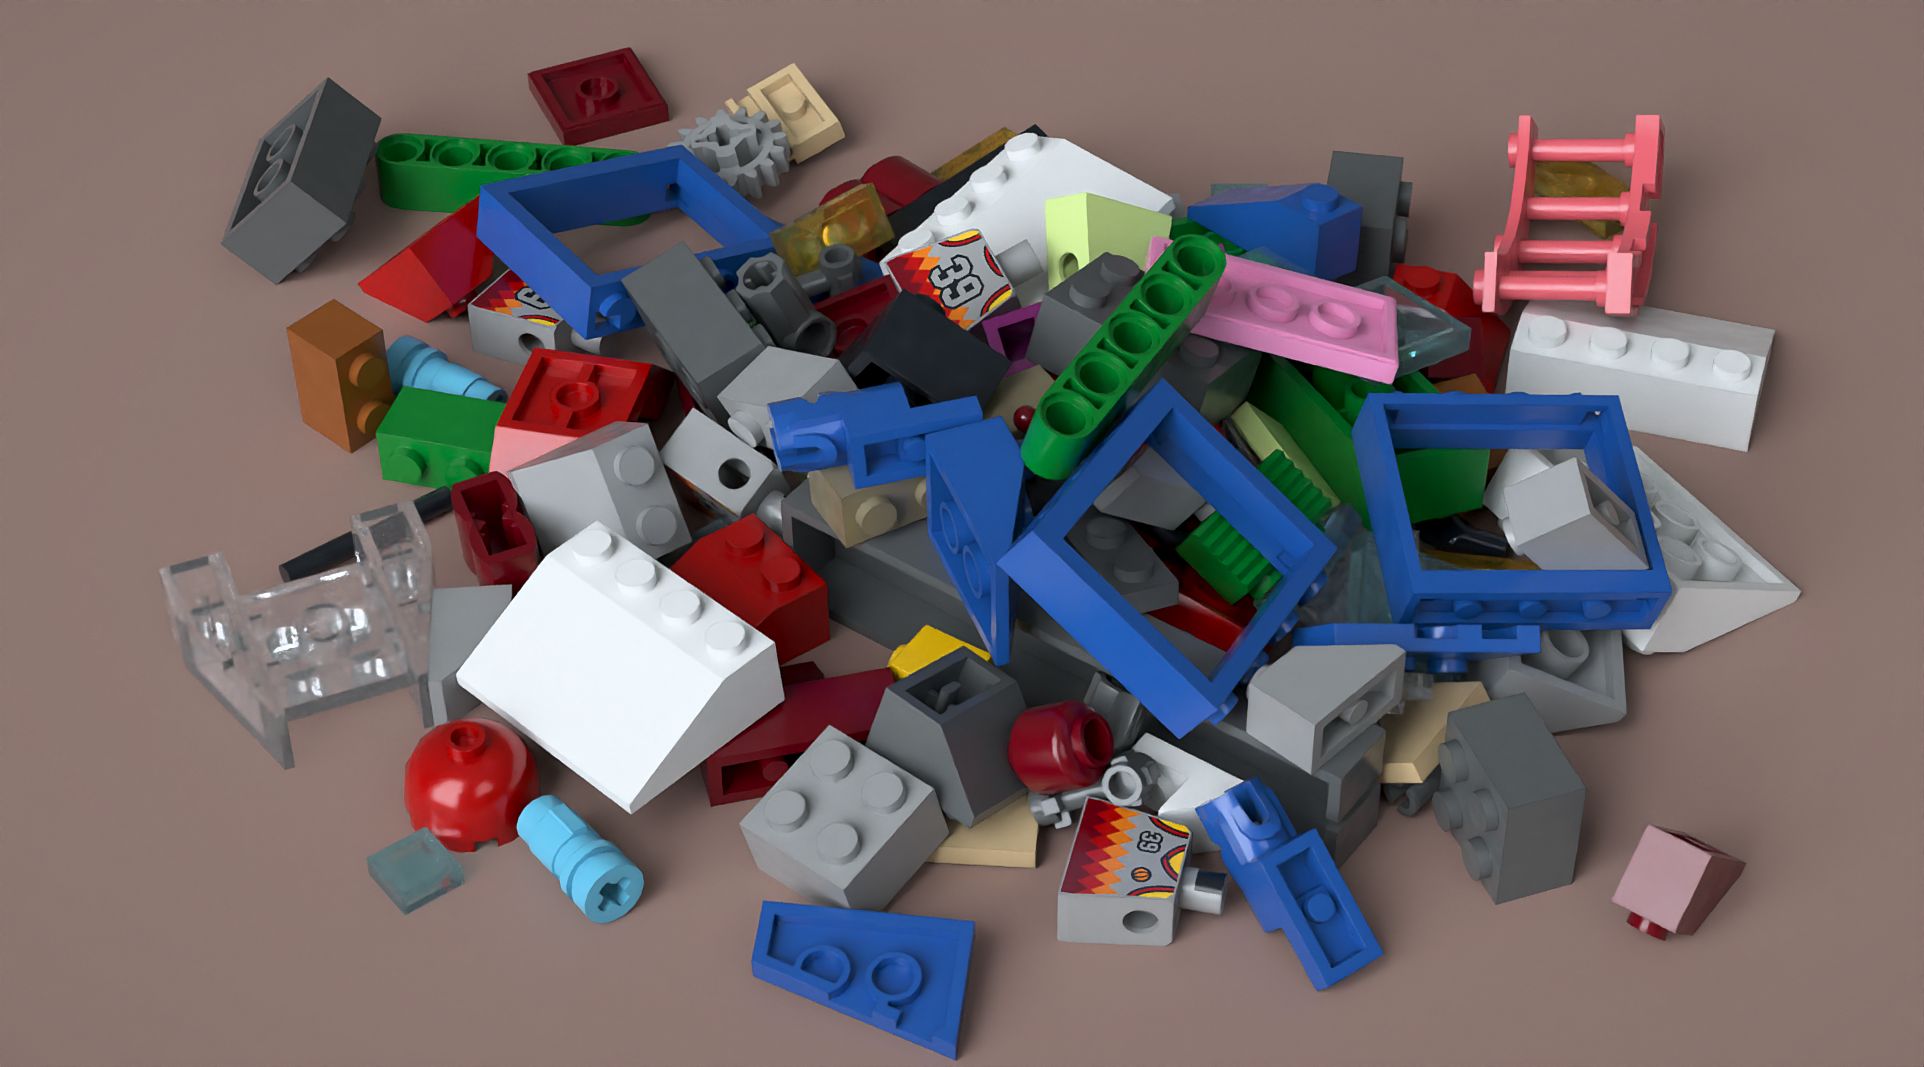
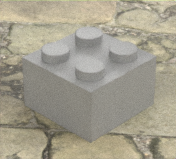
[739,725,950,912]

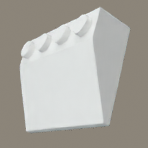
[879,133,1176,308]
[1505,300,1775,452]
[1483,446,1802,655]
[456,520,785,814]

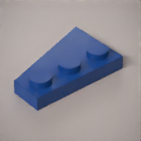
[1292,623,1541,675]
[751,900,976,1060]

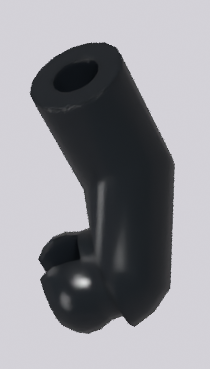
[1415,513,1507,566]

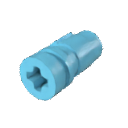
[386,335,508,403]
[517,795,644,924]

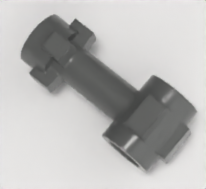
[796,244,864,299]
[1028,749,1161,829]

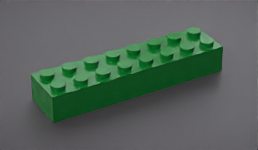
[1169,217,1490,533]

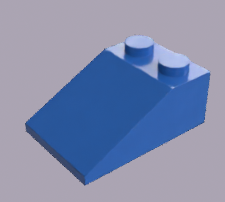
[925,416,1033,666]

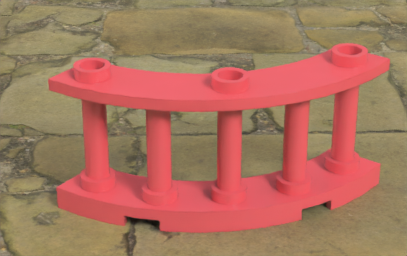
[1473,115,1666,317]

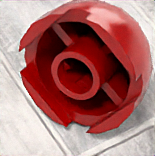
[404,717,541,853]

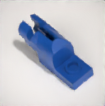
[767,381,983,489]
[1195,775,1384,991]

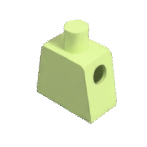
[1045,192,1172,291]

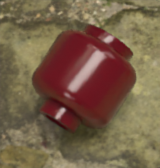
[1007,699,1114,796]

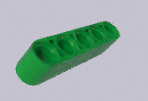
[375,133,652,227]
[1021,234,1227,480]

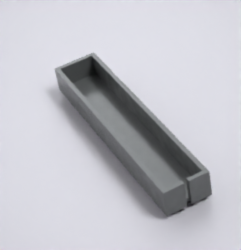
[781,477,1386,870]

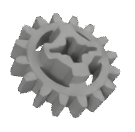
[668,107,791,199]

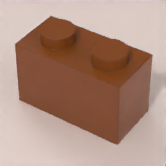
[286,299,394,453]

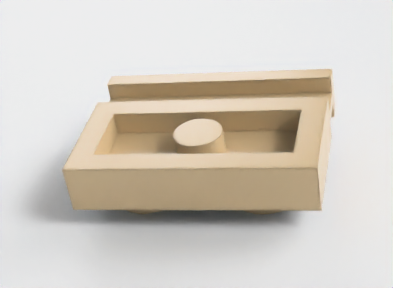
[725,63,846,175]

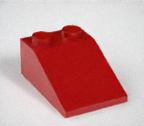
[669,513,830,666]

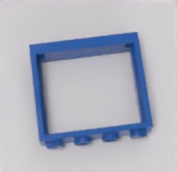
[476,144,796,340]
[996,377,1338,739]
[1351,391,1672,630]

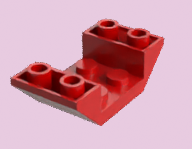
[489,347,675,515]

